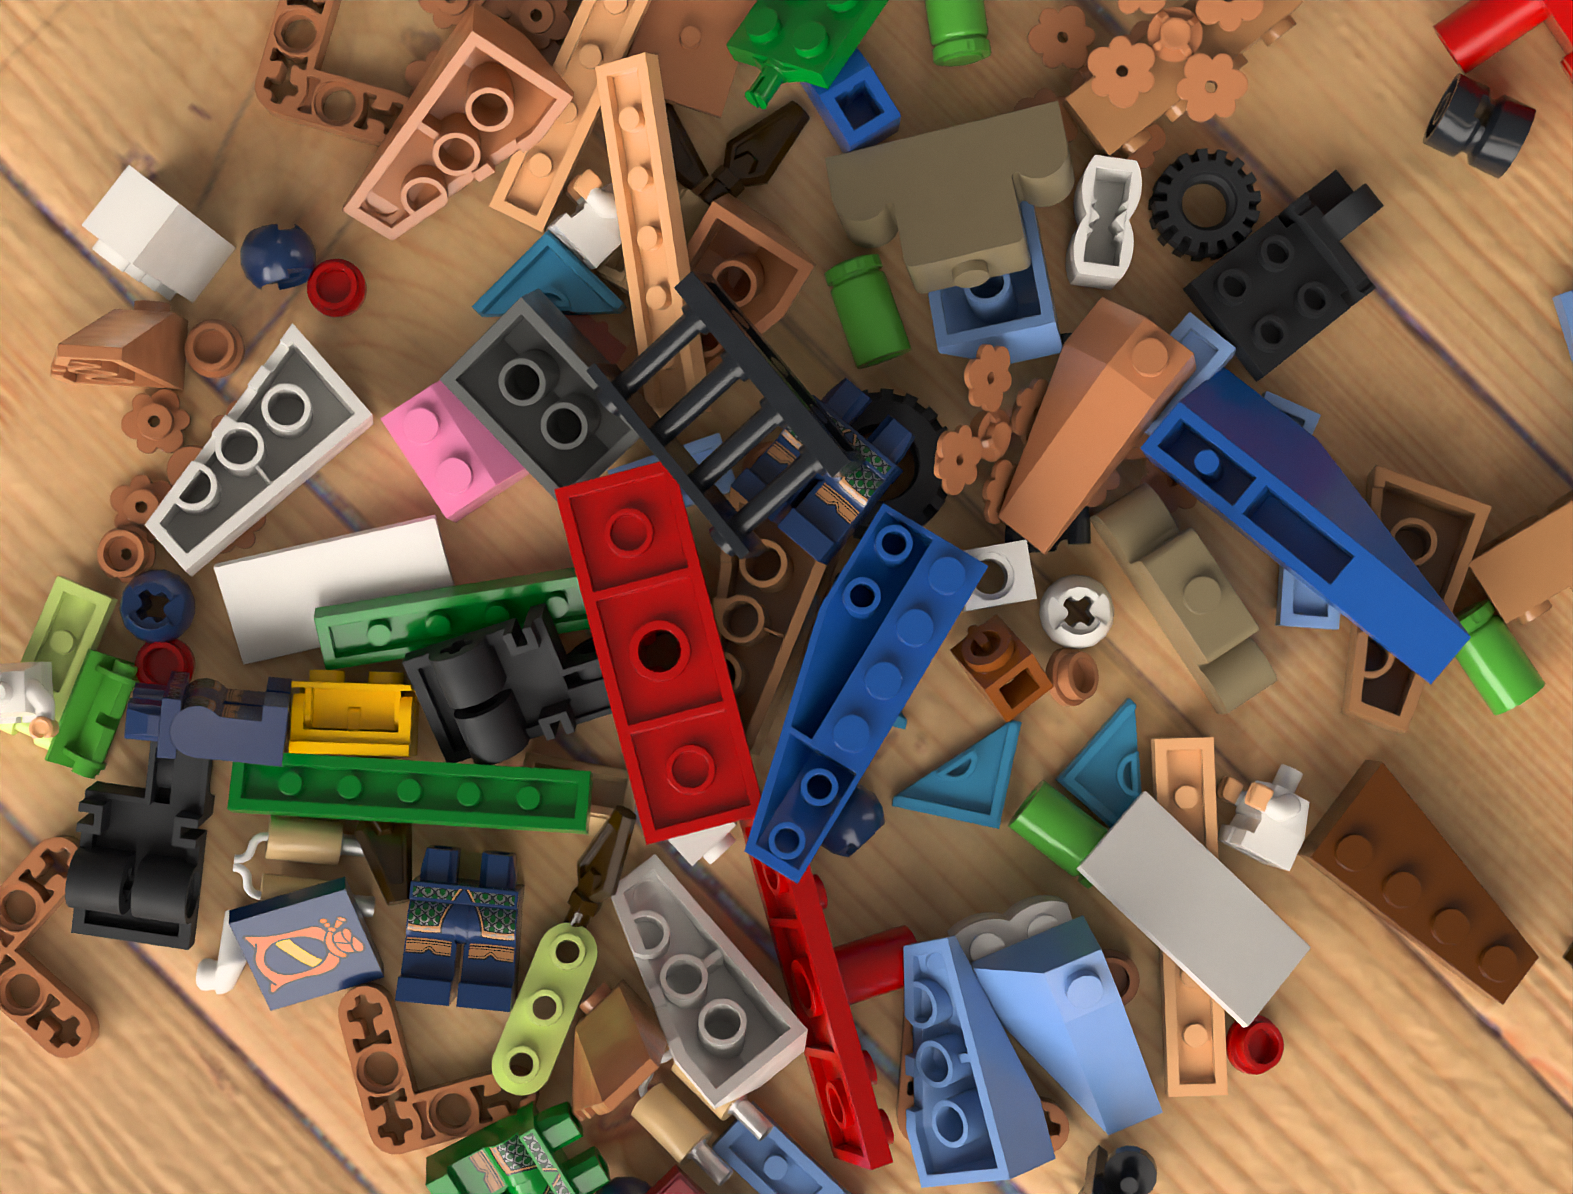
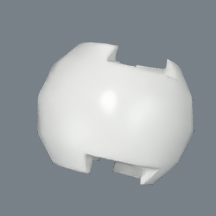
[1039,574,1114,650]

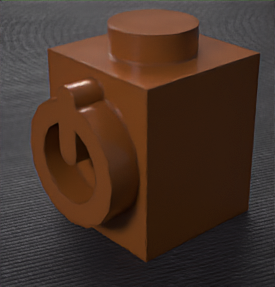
[950,614,1054,723]

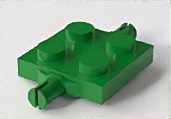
[726,0,889,109]

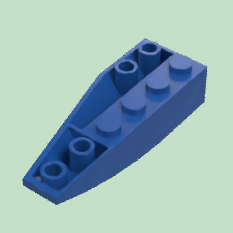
[1140,367,1471,685]
[744,503,988,884]

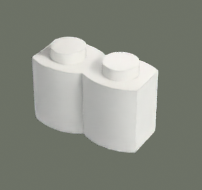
[1066,155,1142,290]
[947,895,1072,976]

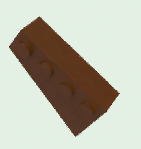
[1298,760,1539,1005]

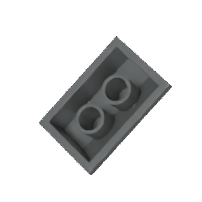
[439,288,640,501]

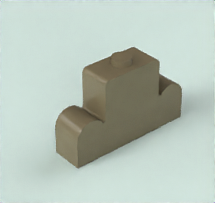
[825,101,1074,294]
[1090,483,1277,714]

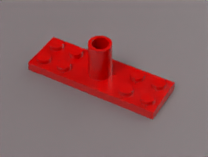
[1432,0,1573,84]
[554,461,761,845]
[739,817,917,1170]

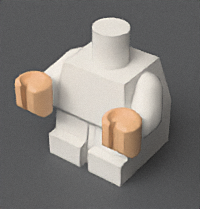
[547,169,621,270]
[0,662,59,739]
[1216,764,1310,871]

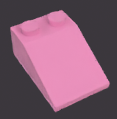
[380,380,530,523]

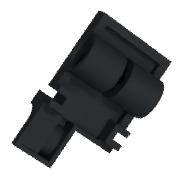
[1183,170,1384,382]
[402,603,612,765]
[65,741,215,950]

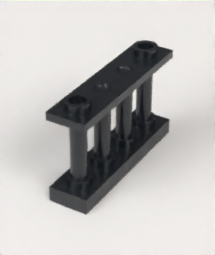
[586,271,866,560]

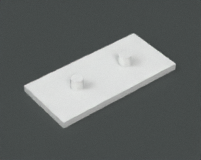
[214,514,455,664]
[1076,791,1311,1027]

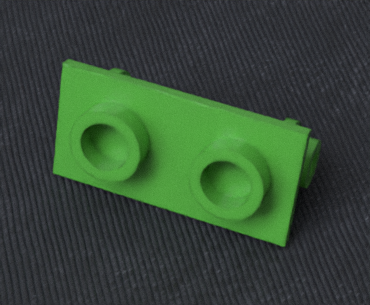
[45,649,140,779]

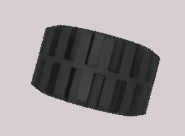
[812,388,948,540]

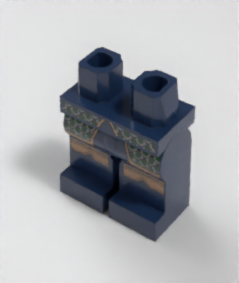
[730,377,915,565]
[124,671,293,767]
[395,845,525,1012]

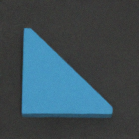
[472,230,627,317]
[1055,698,1142,828]
[891,720,1021,829]

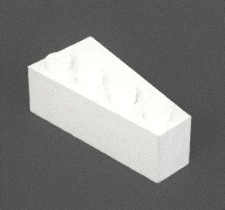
[82,165,236,303]
[145,323,373,577]

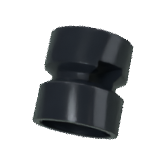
[1423,73,1536,179]

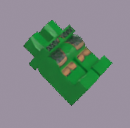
[425,1101,610,1194]

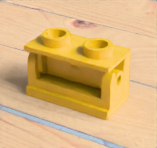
[289,670,419,757]

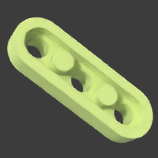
[492,923,598,1096]

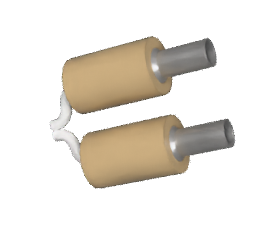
[233,815,375,917]
[631,1049,774,1186]

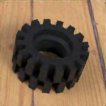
[1148,148,1261,262]

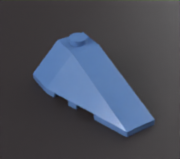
[928,201,1063,364]
[971,915,1163,1135]
[904,935,1056,1188]

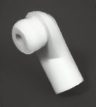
[196,910,247,994]

